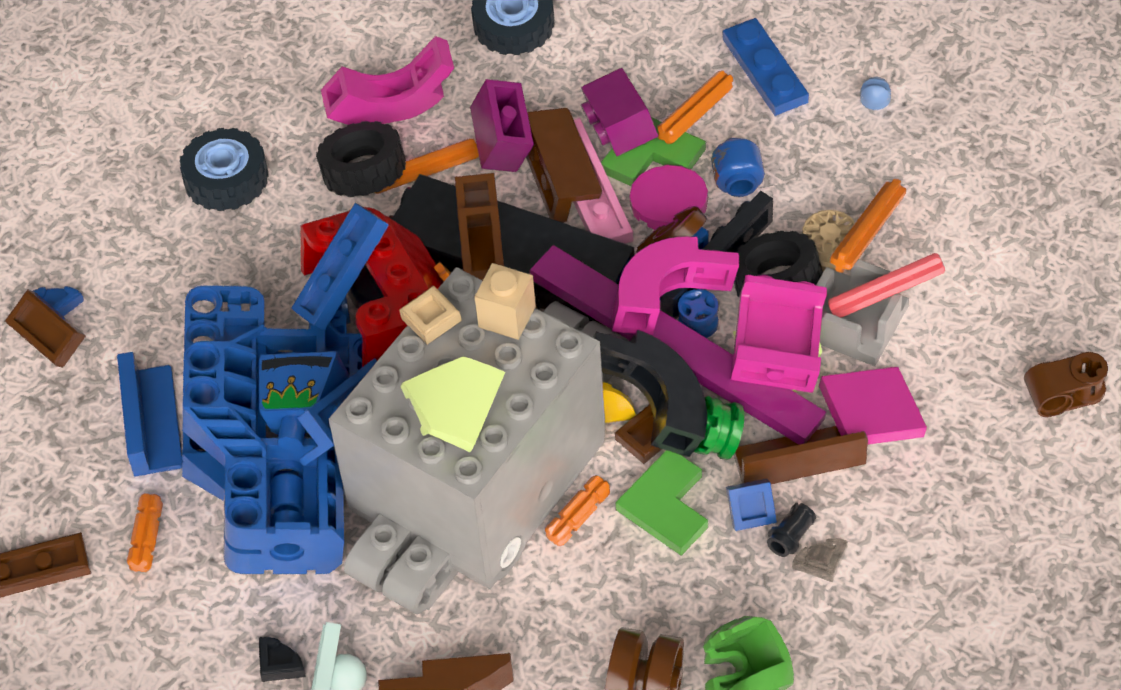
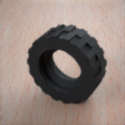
[316,121,406,197]
[734,231,823,298]

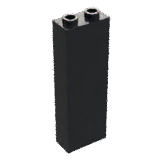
[389,174,635,326]

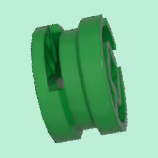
[694,396,744,460]

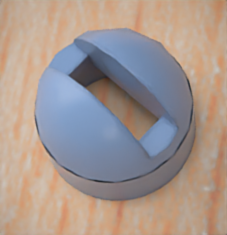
[860,76,891,110]

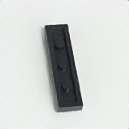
[660,191,773,320]

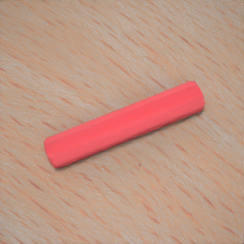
[828,253,945,318]

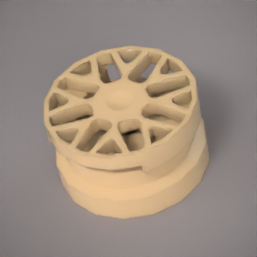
[802,210,855,272]

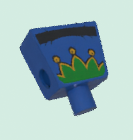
[259,351,349,451]

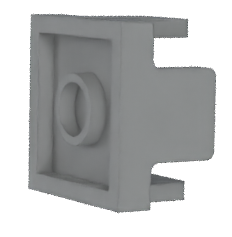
[816,259,909,366]

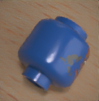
[711,138,765,197]

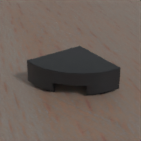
[259,637,306,682]

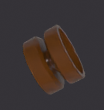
[605,627,684,690]

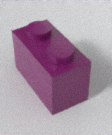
[581,67,659,156]
[470,79,534,172]

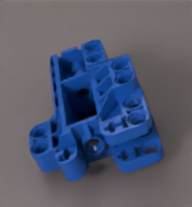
[182,285,363,574]

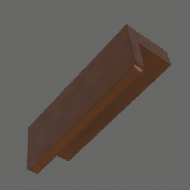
[526,108,602,223]
[733,426,868,484]

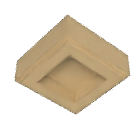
[399,286,462,345]

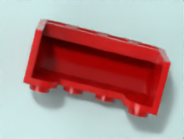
[300,207,444,367]

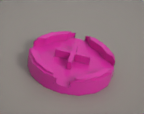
[629,165,708,230]

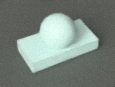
[311,622,367,690]

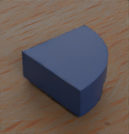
[33,286,84,316]

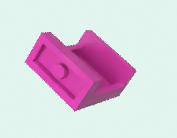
[730,275,827,393]

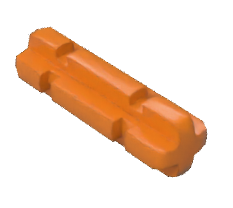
[545,475,610,546]
[127,493,163,572]

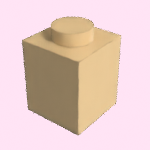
[474,263,536,340]

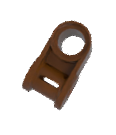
[1024,352,1108,417]

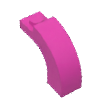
[321,36,455,125]
[612,236,739,335]

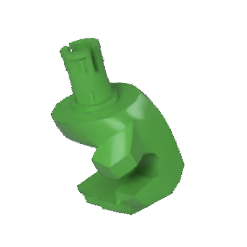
[703,616,794,690]

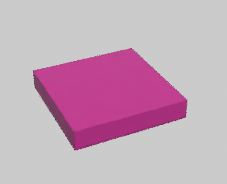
[819,367,927,445]

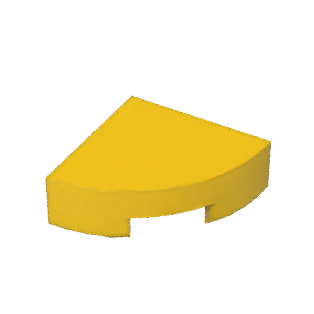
[602,382,636,423]

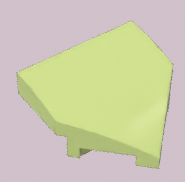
[401,356,505,452]

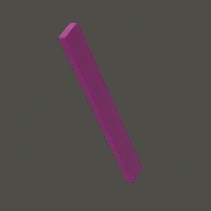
[529,245,827,445]

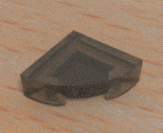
[792,538,848,582]

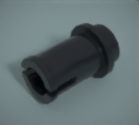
[767,503,816,557]

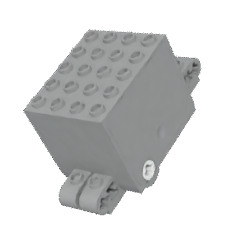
[329,267,627,614]

